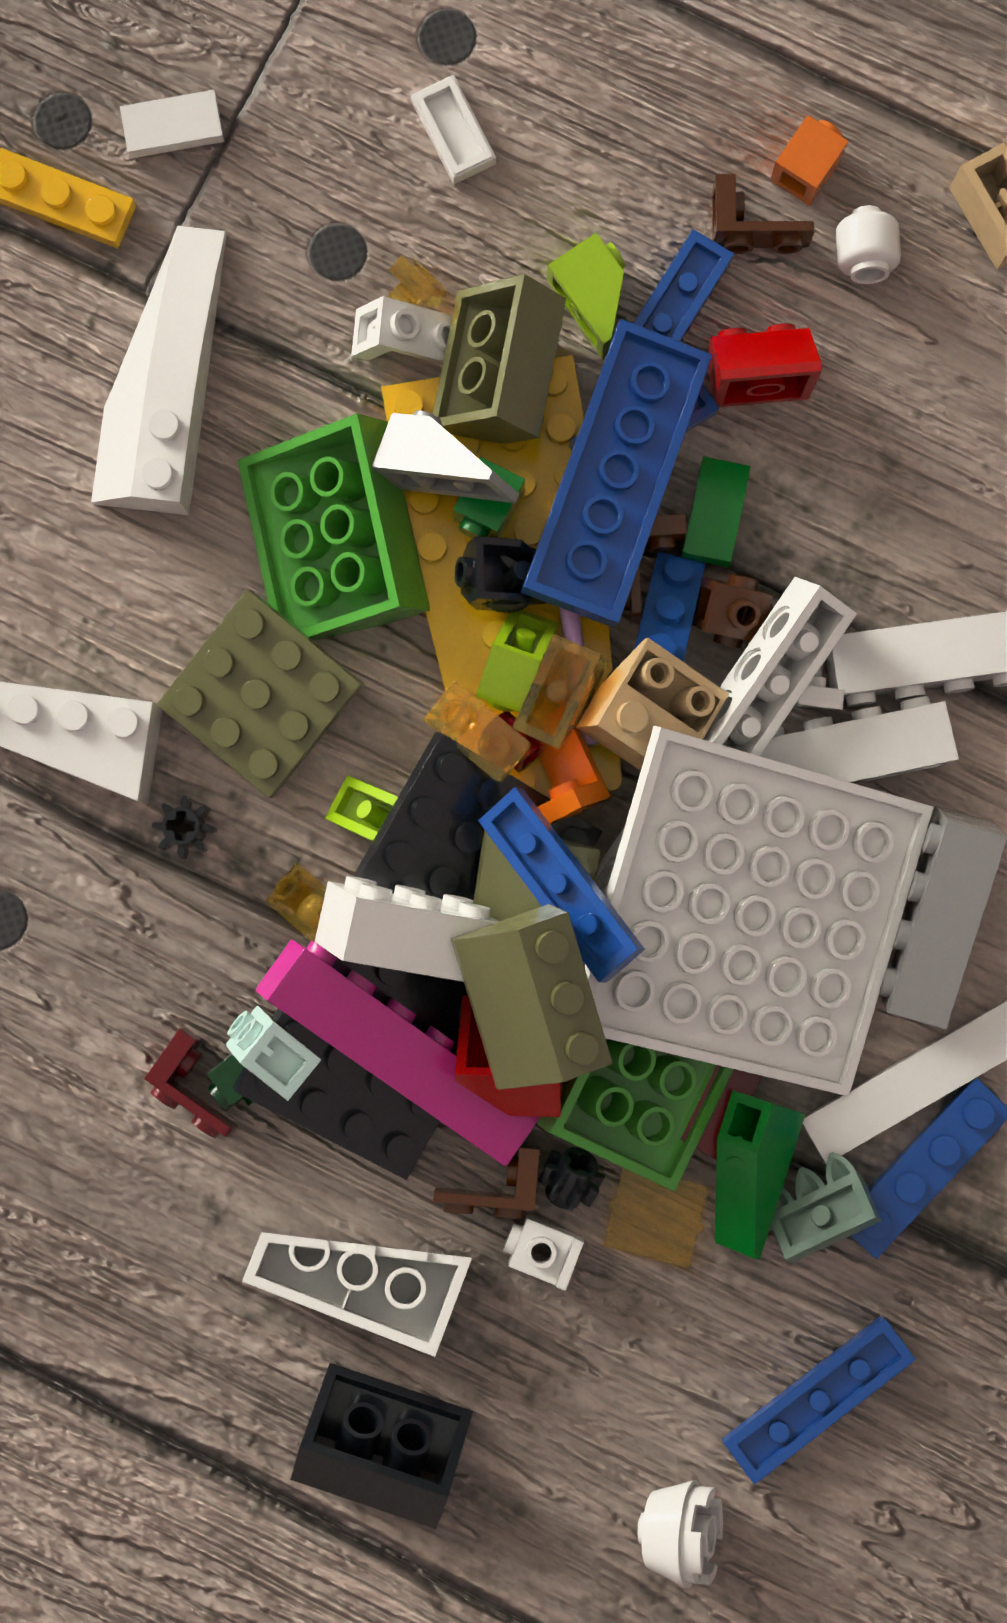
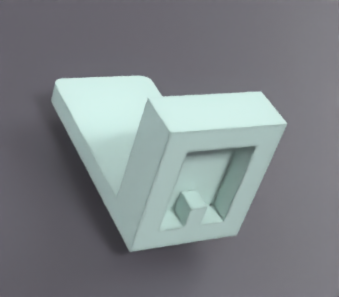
[226,1006,321,1101]

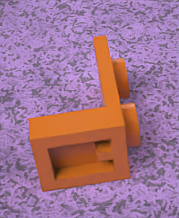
[537,708,611,824]

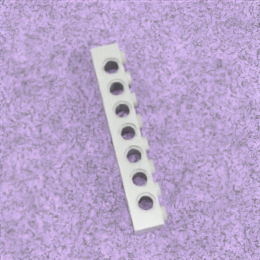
[595,577,857,895]

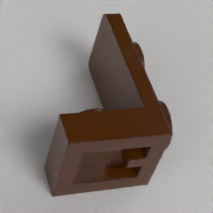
[712,174,814,254]
[623,514,687,624]
[433,1145,540,1219]

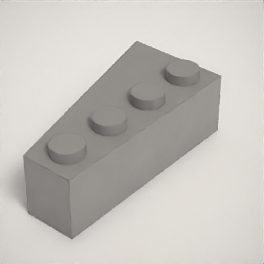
[879,805,1007,1030]

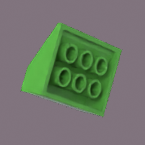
[237,413,430,641]
[536,1038,734,1192]

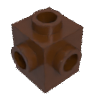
[692,573,773,648]

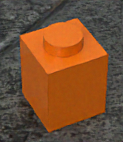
[770,115,849,206]

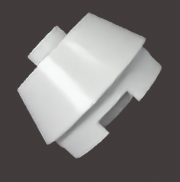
[638,1480,723,1589]

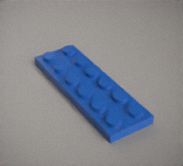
[521,319,712,628]

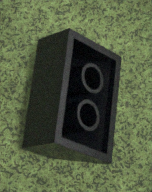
[290,1363,473,1529]

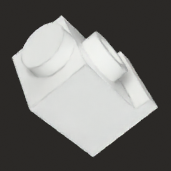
[503,1214,584,1291]

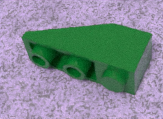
[715,1090,806,1260]

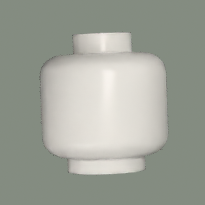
[836,205,901,284]

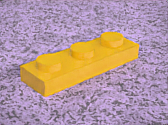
[0,147,137,249]

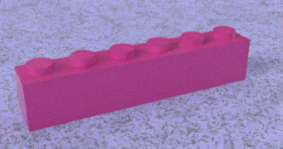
[255,939,540,1167]

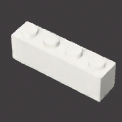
[826,611,1007,707]
[760,696,959,784]

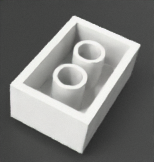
[315,876,499,982]

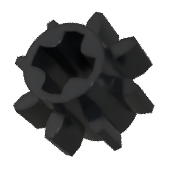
[152,796,217,859]
[538,1147,605,1211]

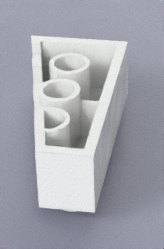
[0,682,163,806]
[242,1232,472,1357]

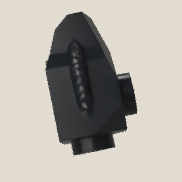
[455,536,547,613]

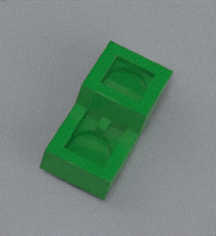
[681,456,751,568]

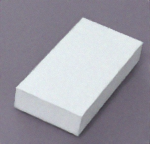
[411,75,497,185]
[120,90,225,159]

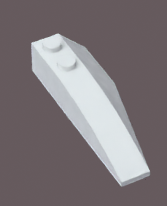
[91,226,227,515]

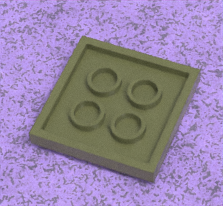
[157,589,364,798]

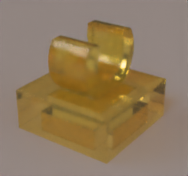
[388,255,449,307]

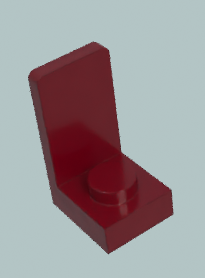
[144,1028,238,1138]

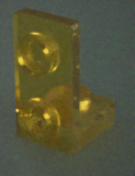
[423,680,531,782]

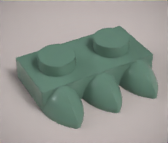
[771,1152,882,1264]

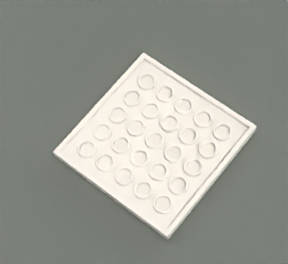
[585,726,934,1097]

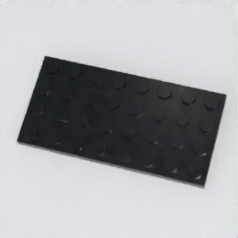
[232,731,603,1180]

